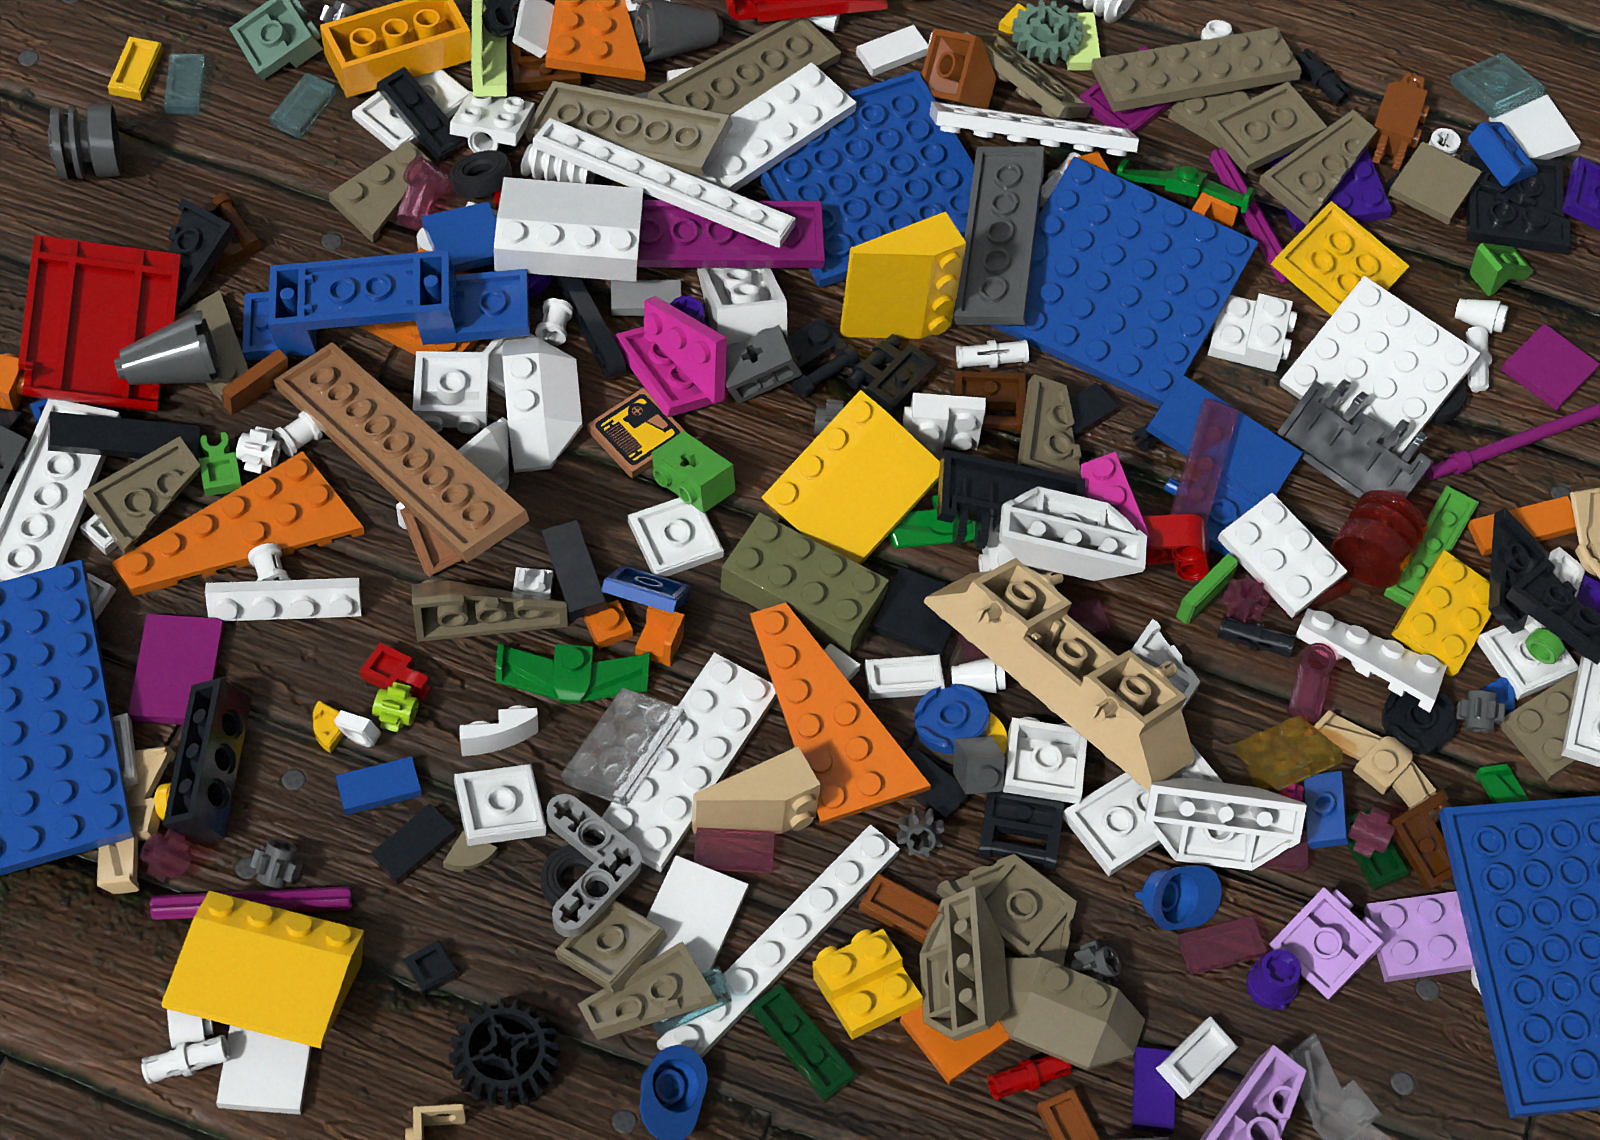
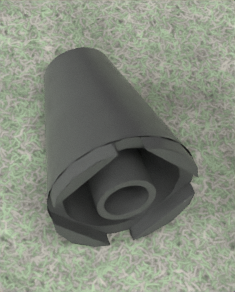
[629,0,723,63]
[114,310,221,385]

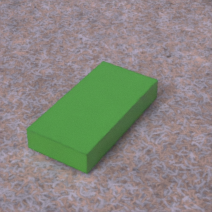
[1176,553,1238,624]

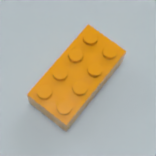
[320,0,471,98]

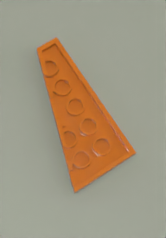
[545,0,646,81]
[750,602,931,826]

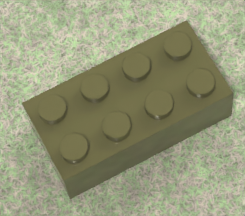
[720,512,889,657]

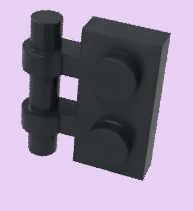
[846,334,938,415]

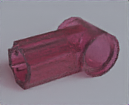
[397,156,450,231]
[1287,643,1336,723]

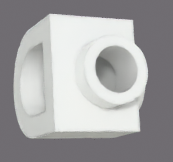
[167,1009,213,1049]

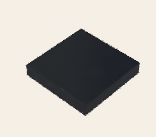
[872,566,954,658]

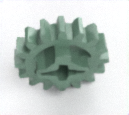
[1012,0,1084,64]

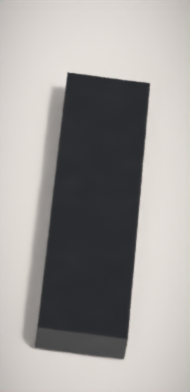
[48,412,200,462]

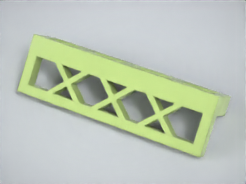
[471,0,507,97]

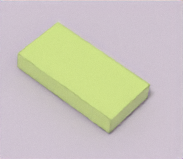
[1066,13,1101,70]

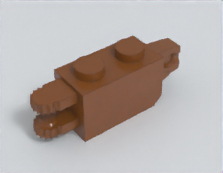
[1367,72,1430,170]

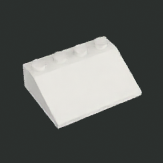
[494,177,644,282]

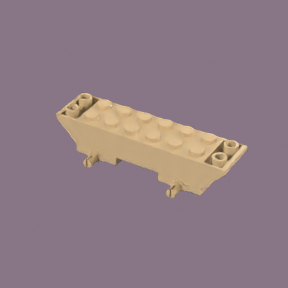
[924,558,1195,791]

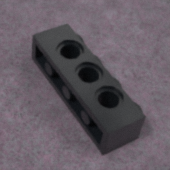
[163,678,252,844]

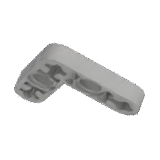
[547,794,642,938]

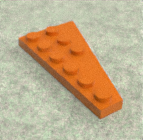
[111,451,365,596]

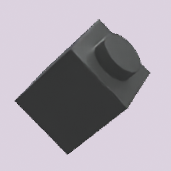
[953,736,1005,794]

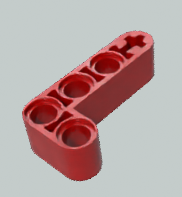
[1142,514,1210,581]

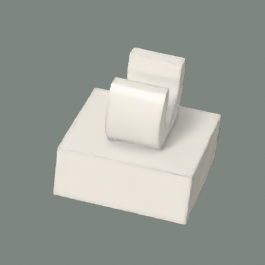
[513,567,554,599]

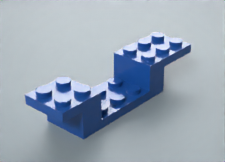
[242,250,530,360]

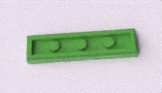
[1384,486,1479,608]

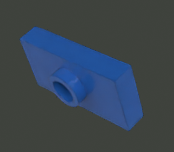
[1304,771,1349,849]

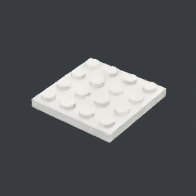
[1280,276,1481,458]

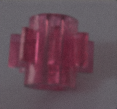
[1221,575,1270,622]
[1347,806,1396,858]
[140,829,192,882]

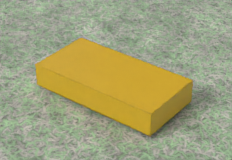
[108,36,163,101]

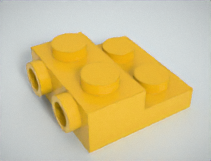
[812,929,923,1040]

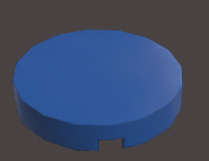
[914,684,990,754]

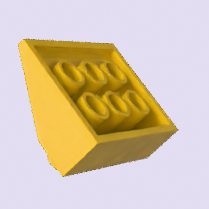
[840,211,966,339]
[761,390,940,565]
[162,891,364,1049]

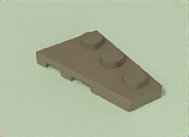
[329,141,432,244]
[578,941,718,1040]

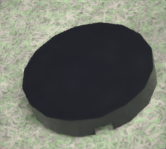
[1381,689,1458,755]

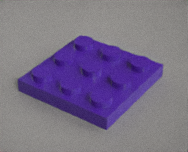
[1267,148,1392,233]

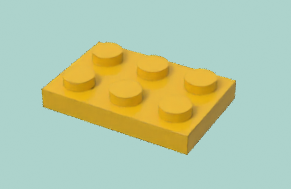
[1391,550,1492,678]

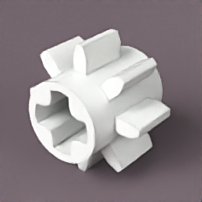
[236,426,281,474]

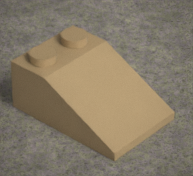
[691,746,821,834]

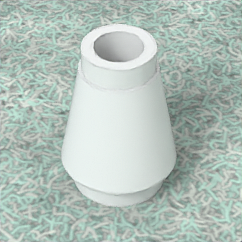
[1455,298,1509,334]
[951,657,1006,693]

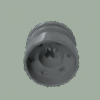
[48,103,122,181]

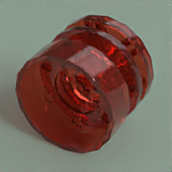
[1331,490,1428,588]

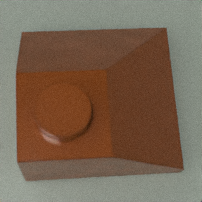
[921,28,996,109]

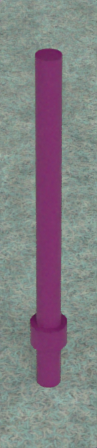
[1427,403,1600,480]

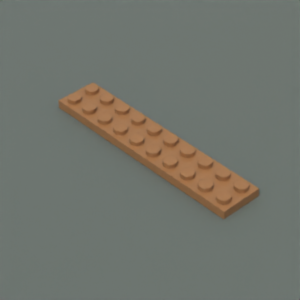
[273,342,530,563]

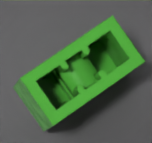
[651,431,736,513]

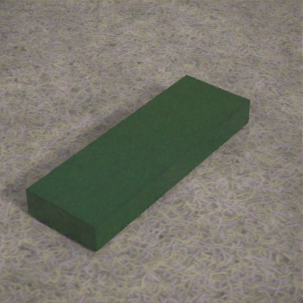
[749,983,857,1103]

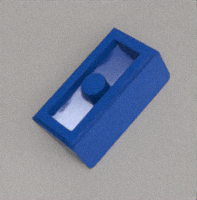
[1467,122,1538,187]

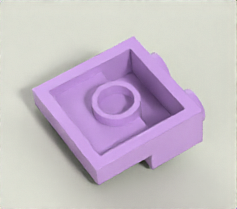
[1269,887,1384,1001]

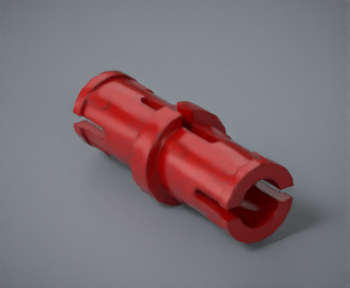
[987,1055,1071,1100]

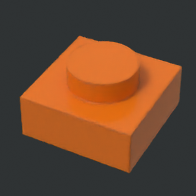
[584,600,633,650]

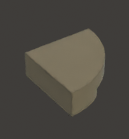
[443,830,498,872]

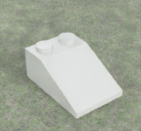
[697,268,787,346]

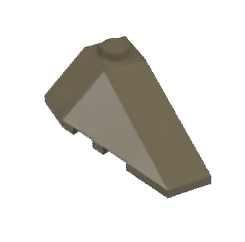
[411,579,568,642]

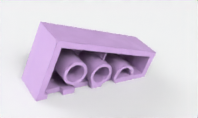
[1200,1045,1306,1140]

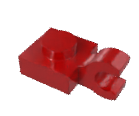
[359,642,431,701]

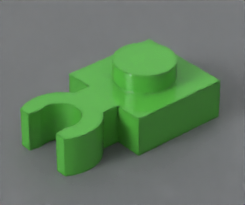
[199,432,242,497]

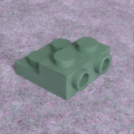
[229,0,323,81]

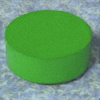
[1525,628,1565,664]

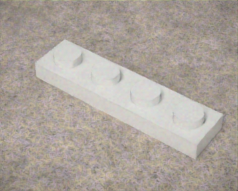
[205,578,362,621]

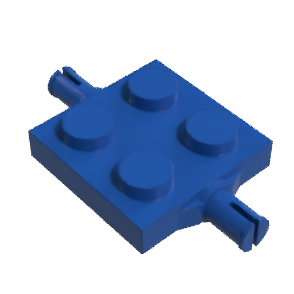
[1164,468,1263,559]

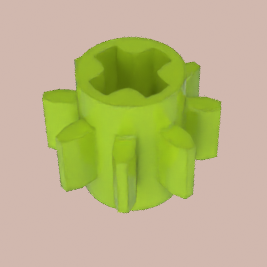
[372,682,419,733]

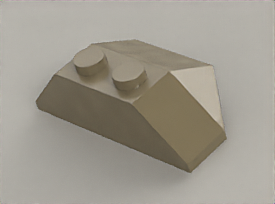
[919,886,1009,1041]
[999,957,1145,1070]

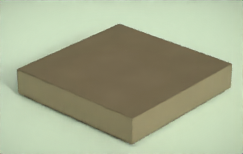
[1388,141,1482,225]
[554,900,668,994]

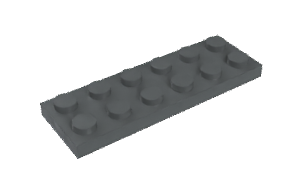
[954,146,1046,325]

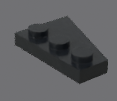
[168,198,238,316]
[1488,508,1550,634]

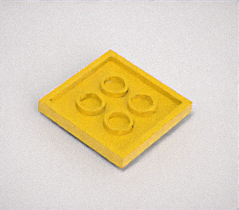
[1270,201,1410,316]

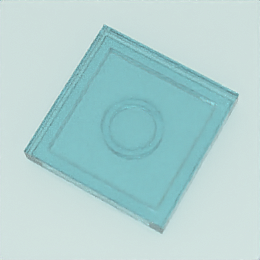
[1450,53,1545,119]

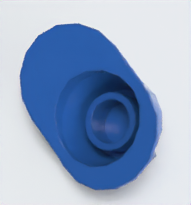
[1135,865,1222,930]
[639,1045,708,1140]

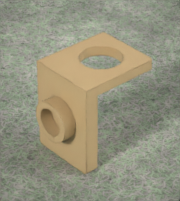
[405,1104,466,1140]

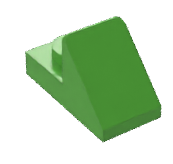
[1470,243,1534,297]

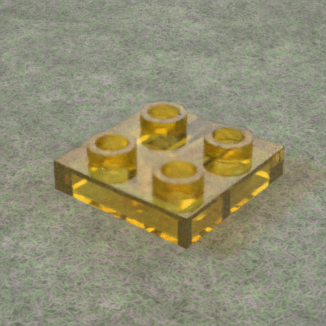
[1235,715,1343,791]

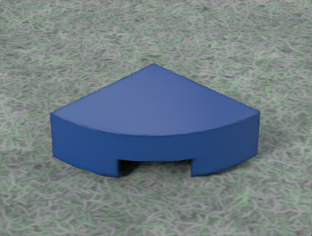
[1481,677,1515,714]

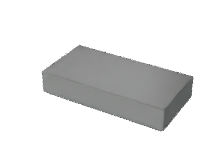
[611,280,681,316]

